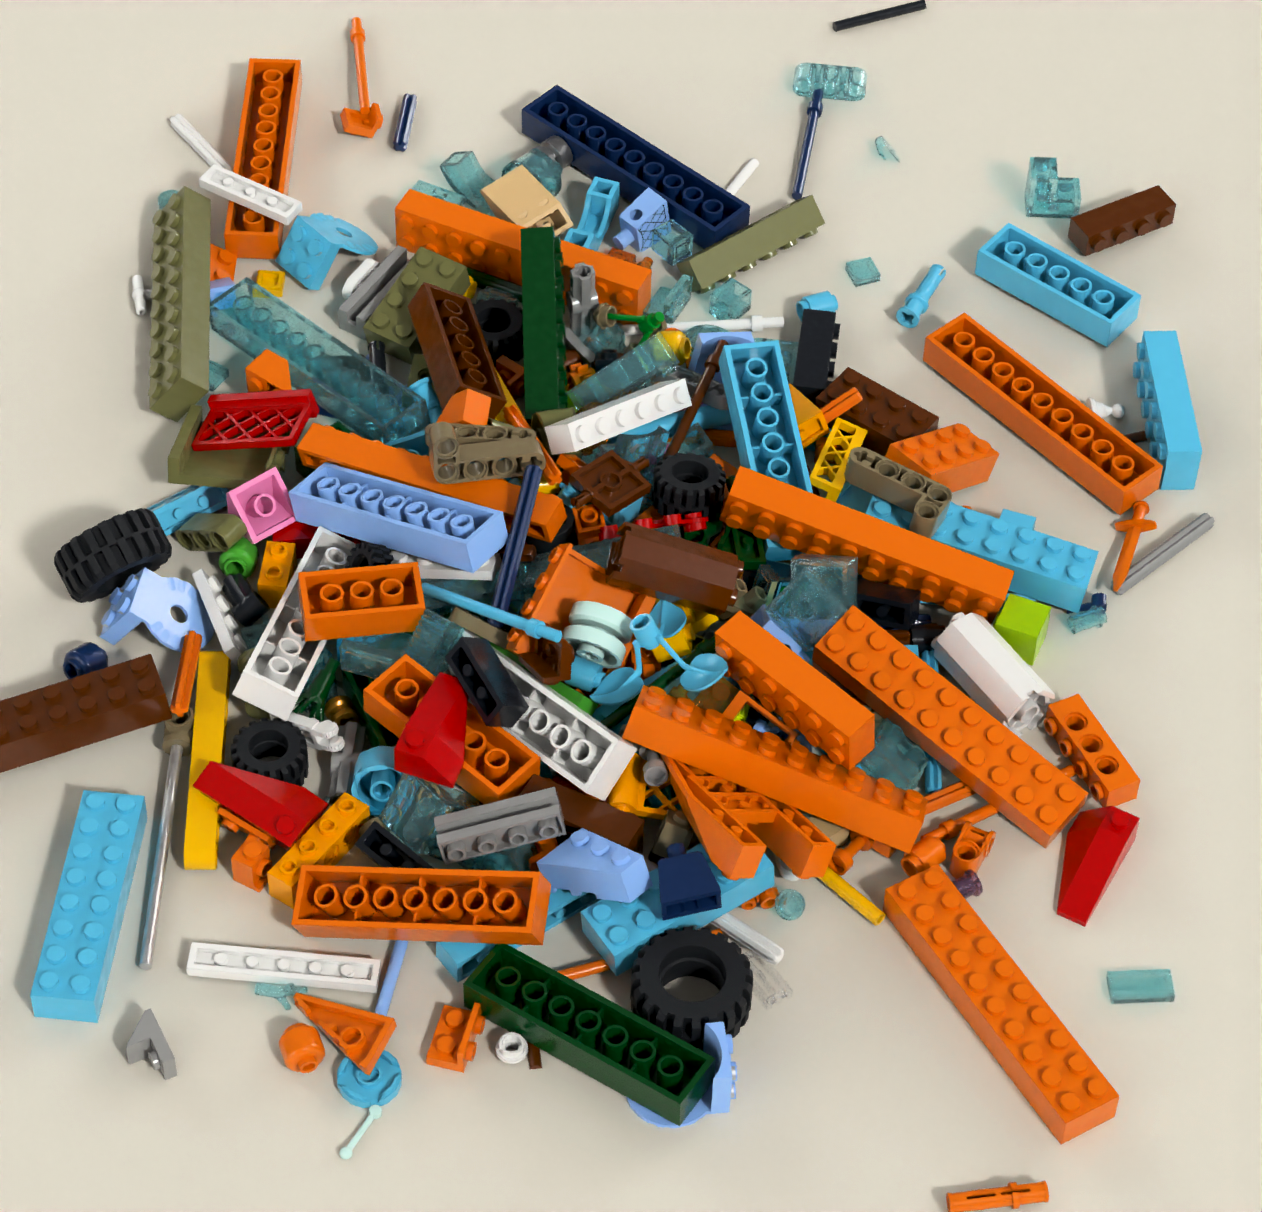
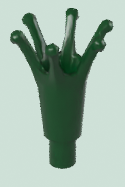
[292,657,340,722]

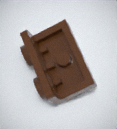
[519,623,575,685]

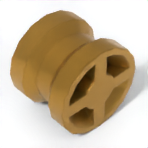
[324,695,360,733]

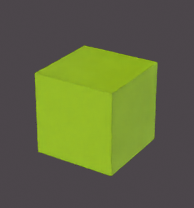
[993,593,1051,666]

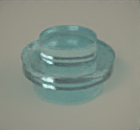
[775,889,805,921]

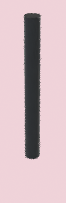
[832,0,926,32]

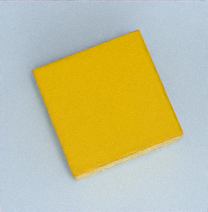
[255,270,285,297]

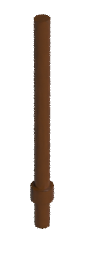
[662,340,729,460]

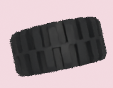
[54,508,172,603]
[630,926,753,1051]

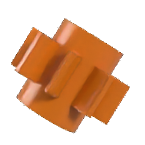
[565,362,598,398]

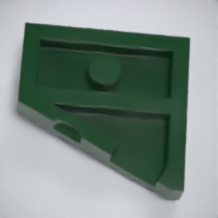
[717,525,766,570]

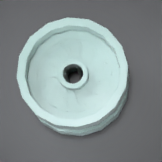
[562,601,633,668]

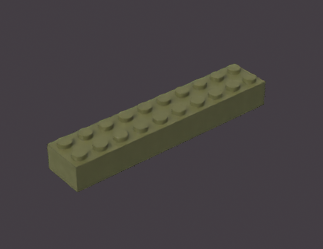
[148,186,211,422]

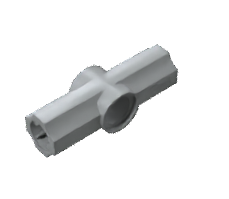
[566,262,599,337]
[328,722,366,805]

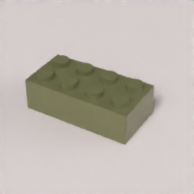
[363,246,471,365]

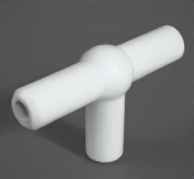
[132,275,152,315]

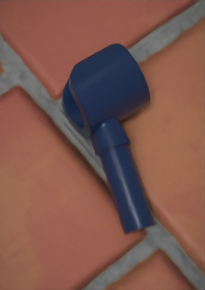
[1066,593,1107,616]

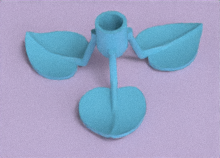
[589,599,729,706]

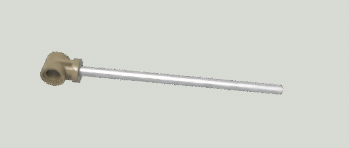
[139,705,194,970]

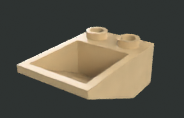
[480,165,574,237]

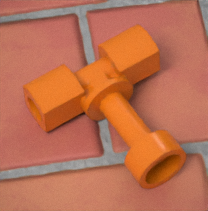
[828,830,897,875]

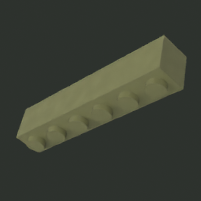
[676,195,825,294]

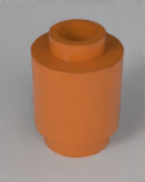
[900,835,946,877]

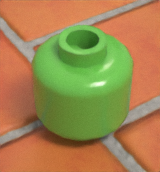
[218,538,259,578]

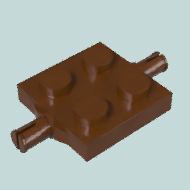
[569,450,652,518]

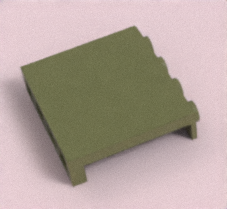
[168,405,291,489]

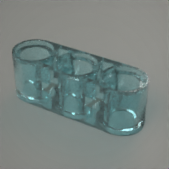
[793,63,867,101]

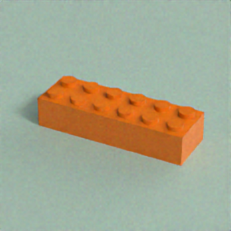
[714,611,875,771]
[363,654,541,804]

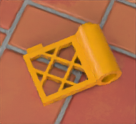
[607,753,691,829]

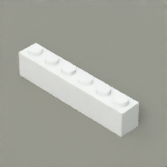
[544,378,692,455]

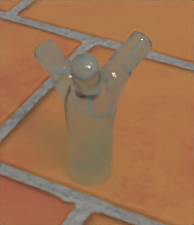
[255,982,308,1010]

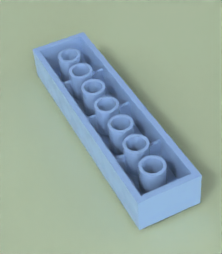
[288,462,508,573]

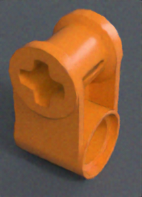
[949,821,996,881]

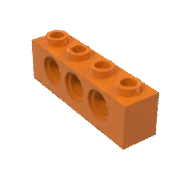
[1044,694,1140,807]

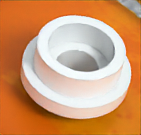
[496,1032,528,1064]

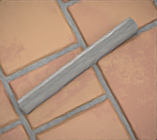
[1111,513,1214,595]

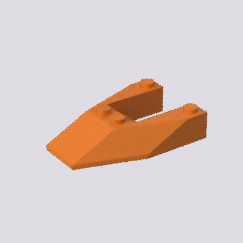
[659,753,837,880]

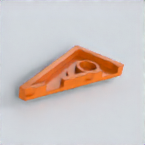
[293,992,397,1075]

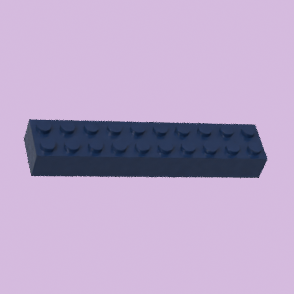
[522,85,750,249]

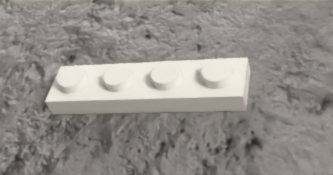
[199,164,303,226]
[389,551,502,581]
[192,568,247,667]

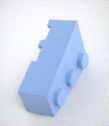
[536,828,653,903]

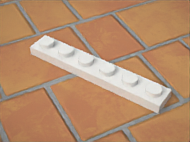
[186,942,381,993]

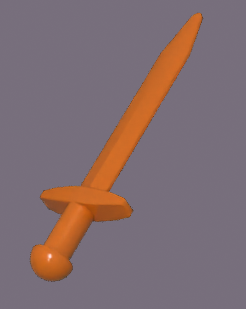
[1113,500,1157,592]

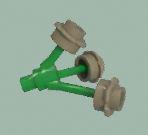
[593,303,667,354]

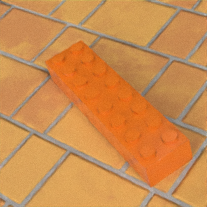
[291,865,551,945]

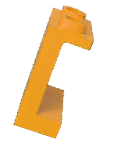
[789,384,830,449]

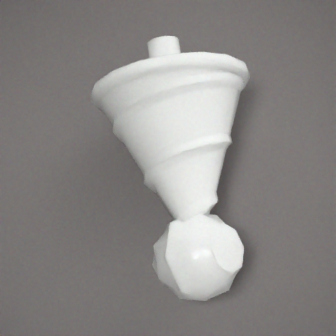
[1085,397,1125,419]

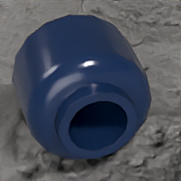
[63,642,108,679]

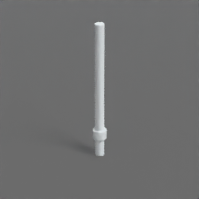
[622,315,784,336]

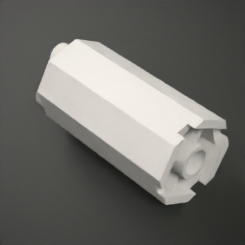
[931,612,1055,737]

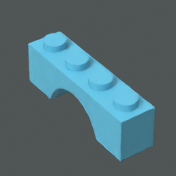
[564,177,620,251]

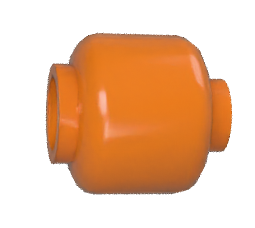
[279,1023,325,1073]

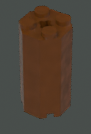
[605,521,744,616]

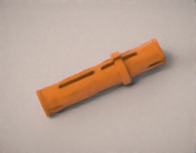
[946,1181,1049,1212]

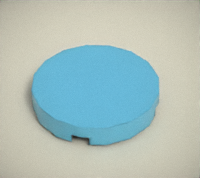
[337,1050,402,1108]

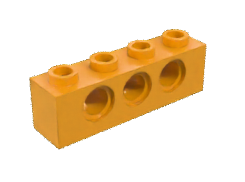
[267,792,370,910]

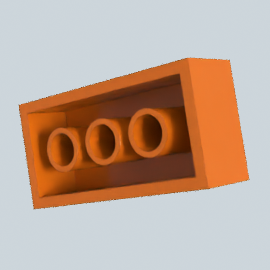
[885,423,999,492]
[298,562,426,642]

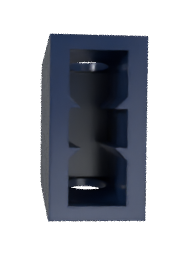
[658,843,722,921]

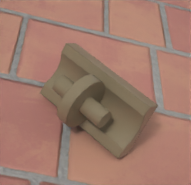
[719,578,767,621]

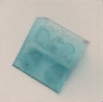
[855,718,929,790]

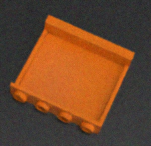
[505,543,657,696]

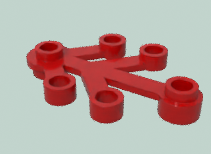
[598,512,709,545]

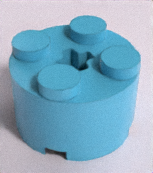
[351,746,415,818]

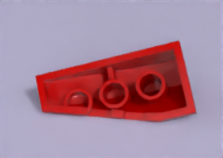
[394,672,468,789]
[192,761,329,851]
[1057,806,1140,927]

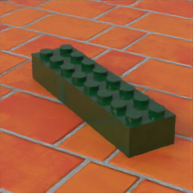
[521,226,568,425]
[463,944,716,1126]

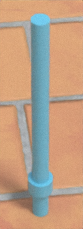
[422,582,562,643]

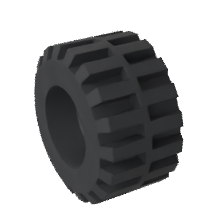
[472,298,524,367]
[651,452,726,520]
[230,718,309,786]

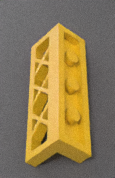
[810,417,868,502]

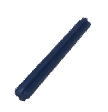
[487,464,543,628]

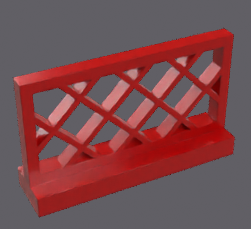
[191,389,320,451]

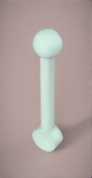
[339,1105,382,1160]

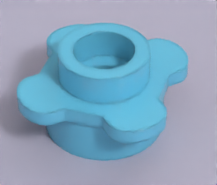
[557,482,585,508]

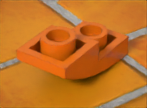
[572,504,610,566]

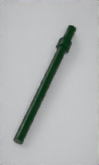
[600,635,716,729]

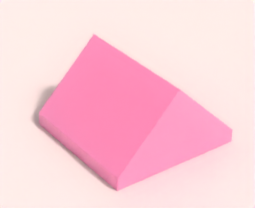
[226,467,296,545]

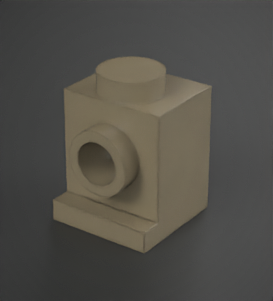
[652,808,694,858]

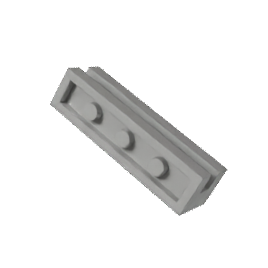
[338,245,412,340]
[433,787,566,865]

